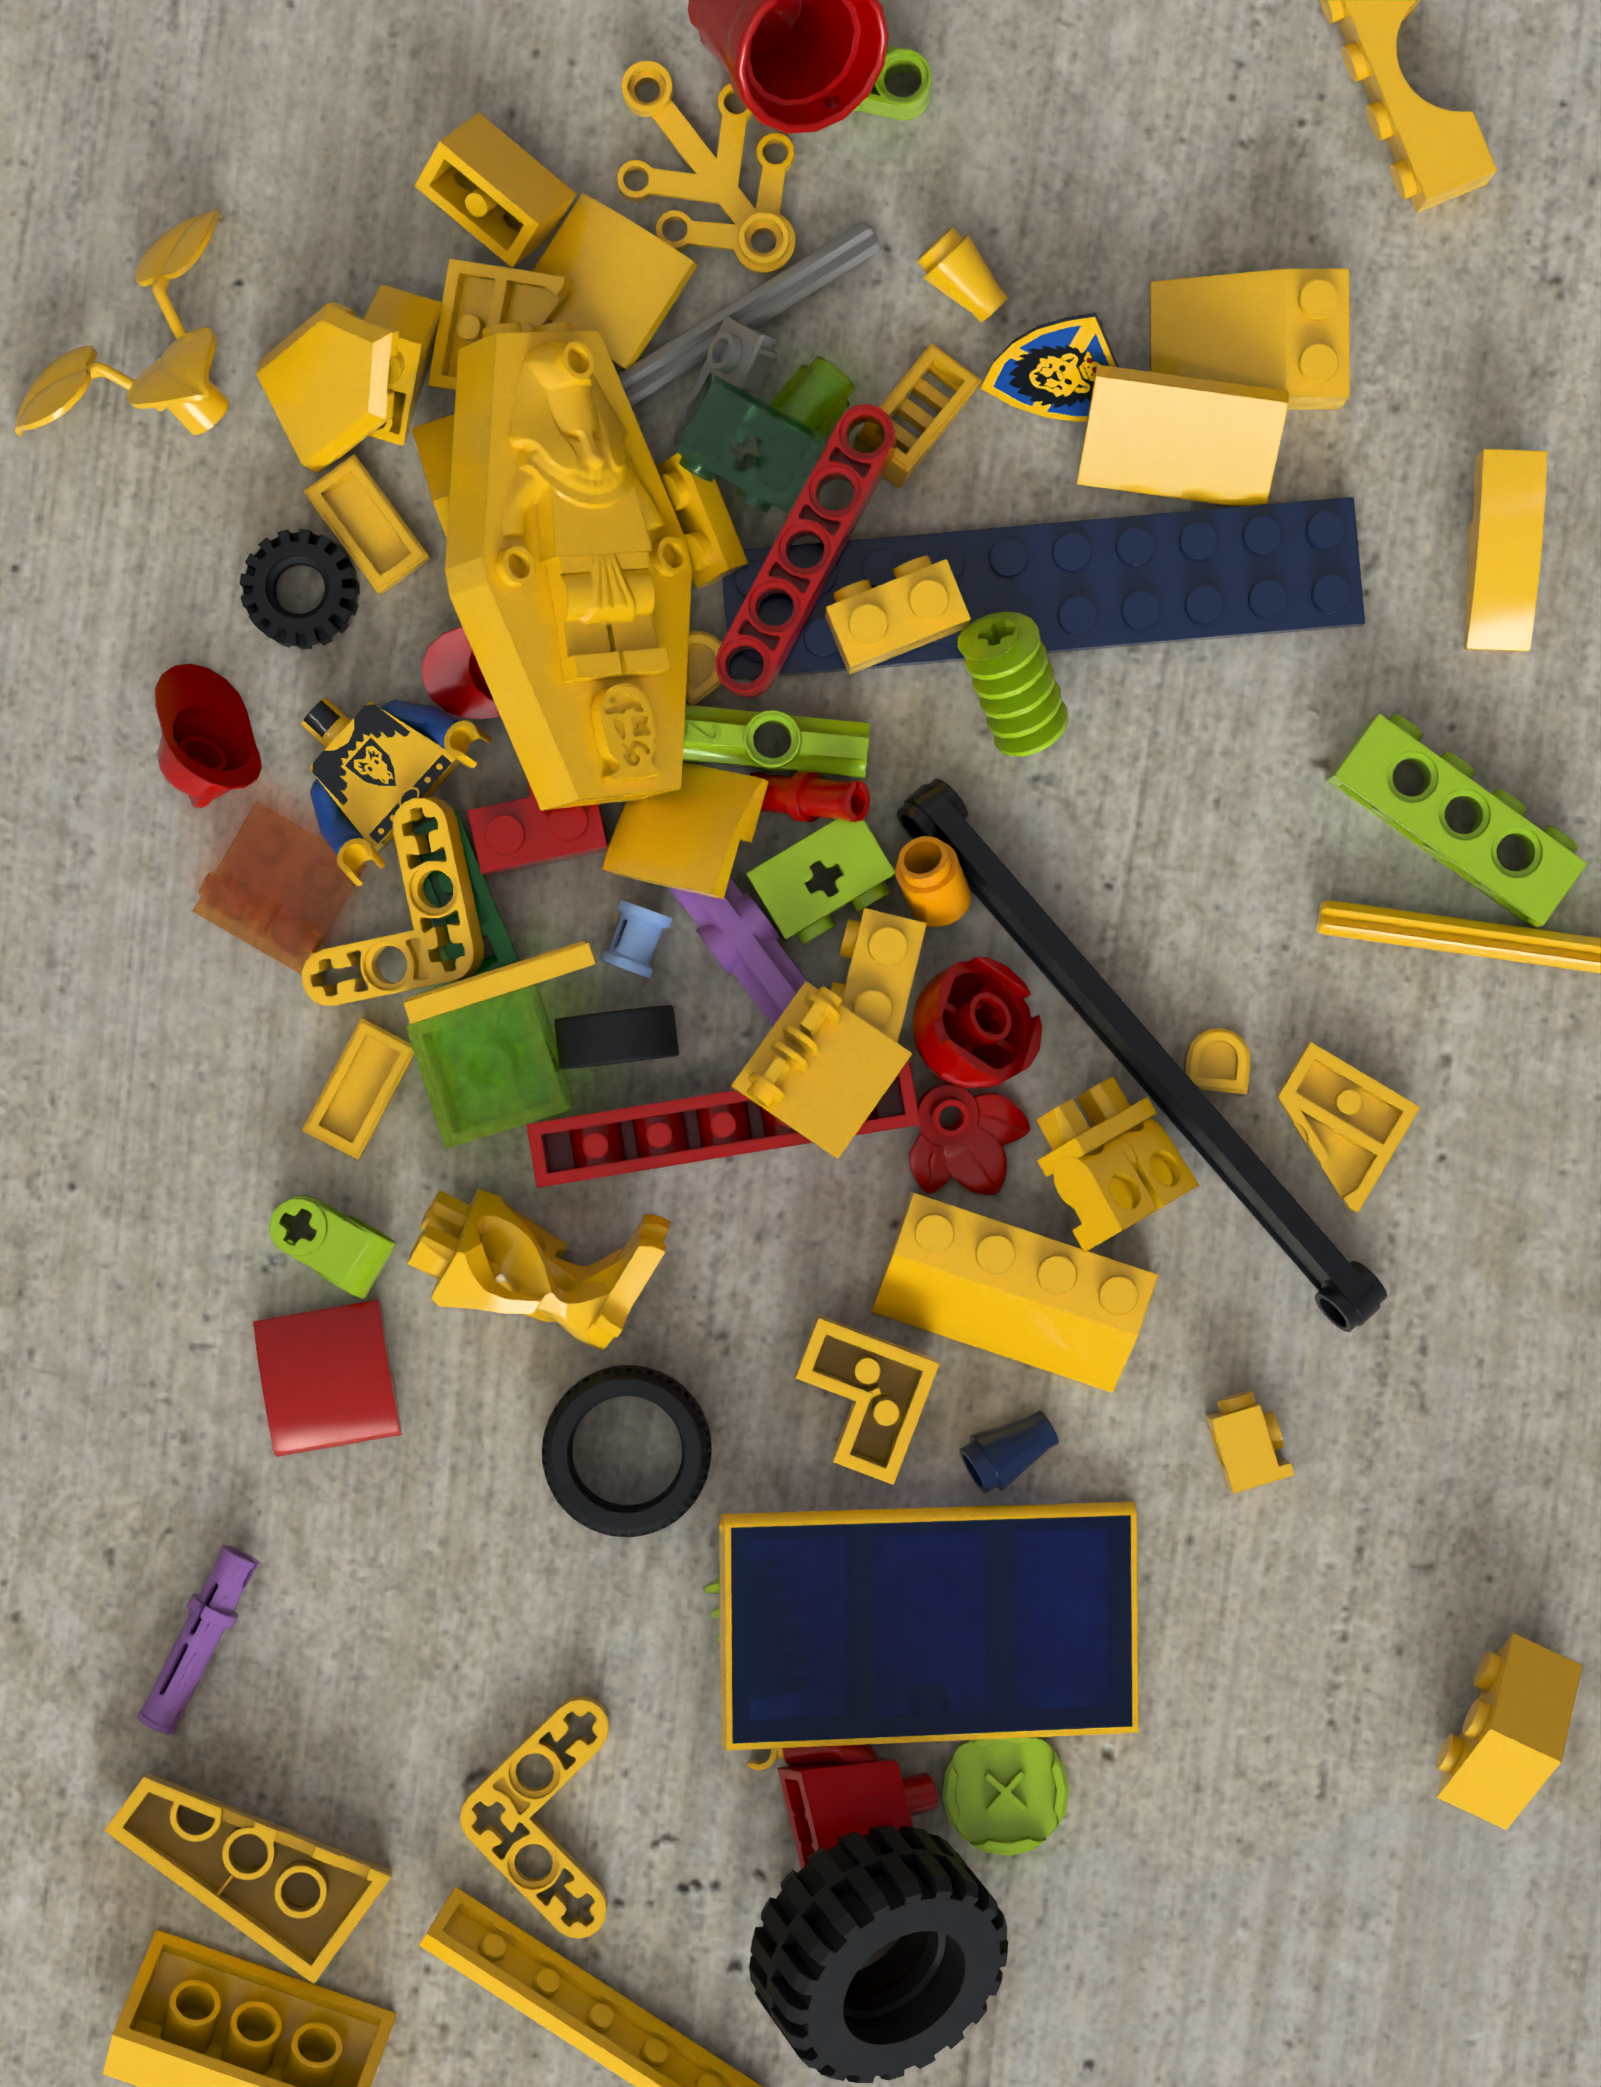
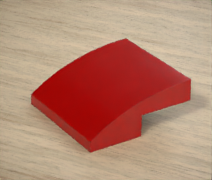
[253,1299,402,1457]

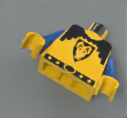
[301,697,492,886]

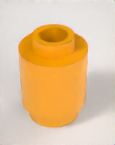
[895,836,972,927]

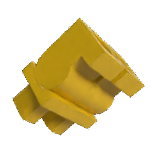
[1036,1076,1200,1253]

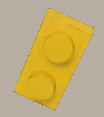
[656,445,749,589]

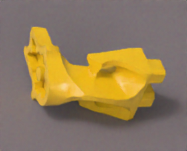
[407,1188,671,1351]

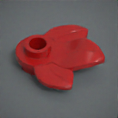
[909,1083,1030,1195]

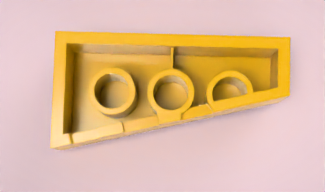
[104,1772,392,1984]

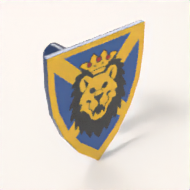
[980,313,1119,422]

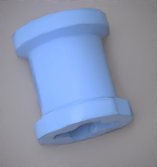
[599,899,673,978]

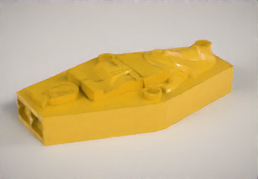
[445,322,692,811]

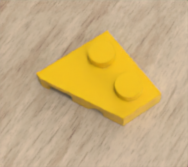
[428,259,573,392]
[1275,1042,1421,1213]

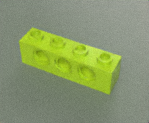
[1326,713,1588,928]

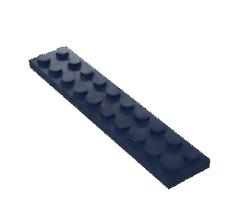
[722,497,1365,681]

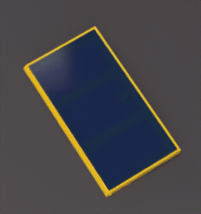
[719,1501,1139,1750]

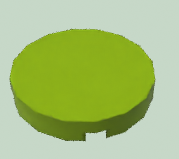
[941,1737,1069,1856]

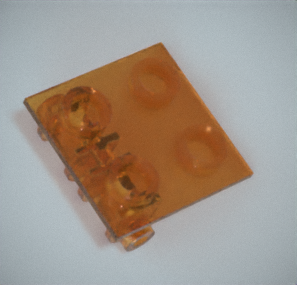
[192,801,367,975]

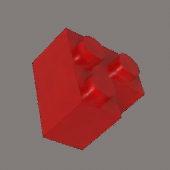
[467,777,609,877]

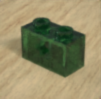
[673,372,826,513]

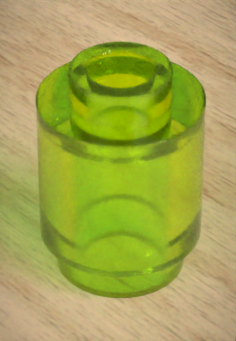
[763,356,856,454]

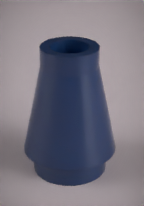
[959,1410,1059,1493]

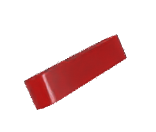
[715,404,897,698]

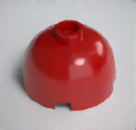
[911,957,1042,1088]

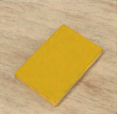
[1077,364,1289,507]

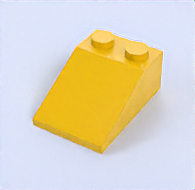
[1150,268,1350,410]

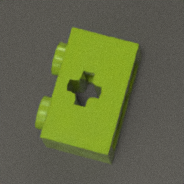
[746,819,895,945]

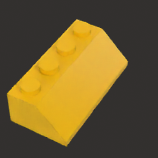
[871,1191,1159,1393]
[103,1929,397,2087]

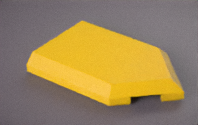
[256,302,399,473]

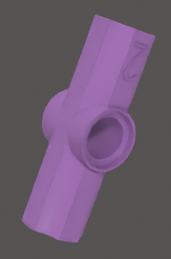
[668,878,811,1026]

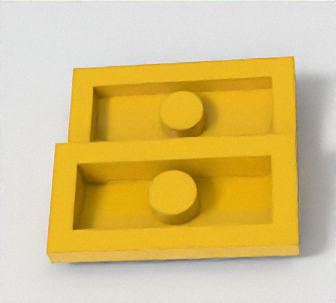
[532,193,698,370]
[602,762,769,900]

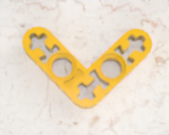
[301,797,484,1006]
[460,1695,610,1939]

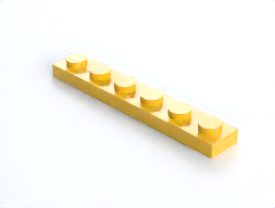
[419,1887,763,2087]

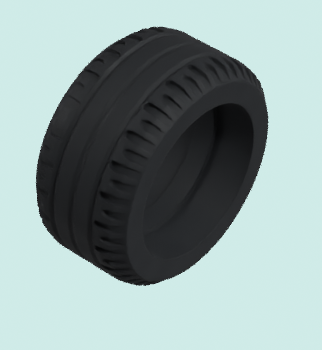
[542,1365,712,1537]

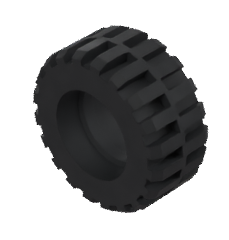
[749,1825,1008,2083]

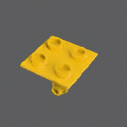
[731,981,912,1159]

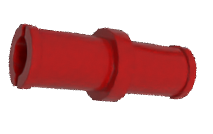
[749,771,870,823]

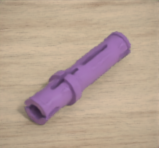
[137,1545,260,1735]

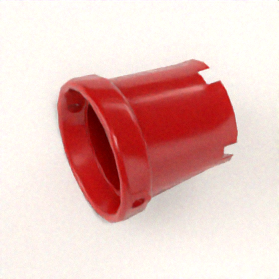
[688,0,889,134]

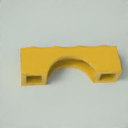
[1319,0,1497,213]

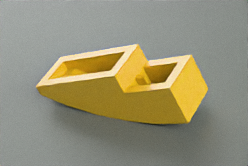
[1465,449,1548,652]

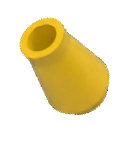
[916,226,1008,323]

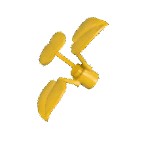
[14,208,230,438]

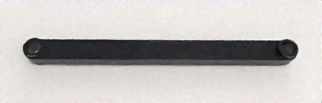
[896,778,1387,1332]

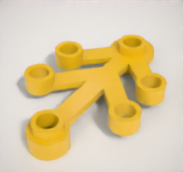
[617,61,796,274]

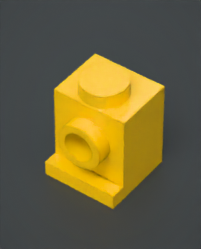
[1205,1390,1295,1494]

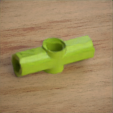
[683,705,871,779]

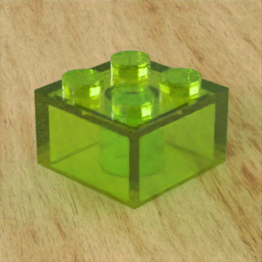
[406,983,576,1149]

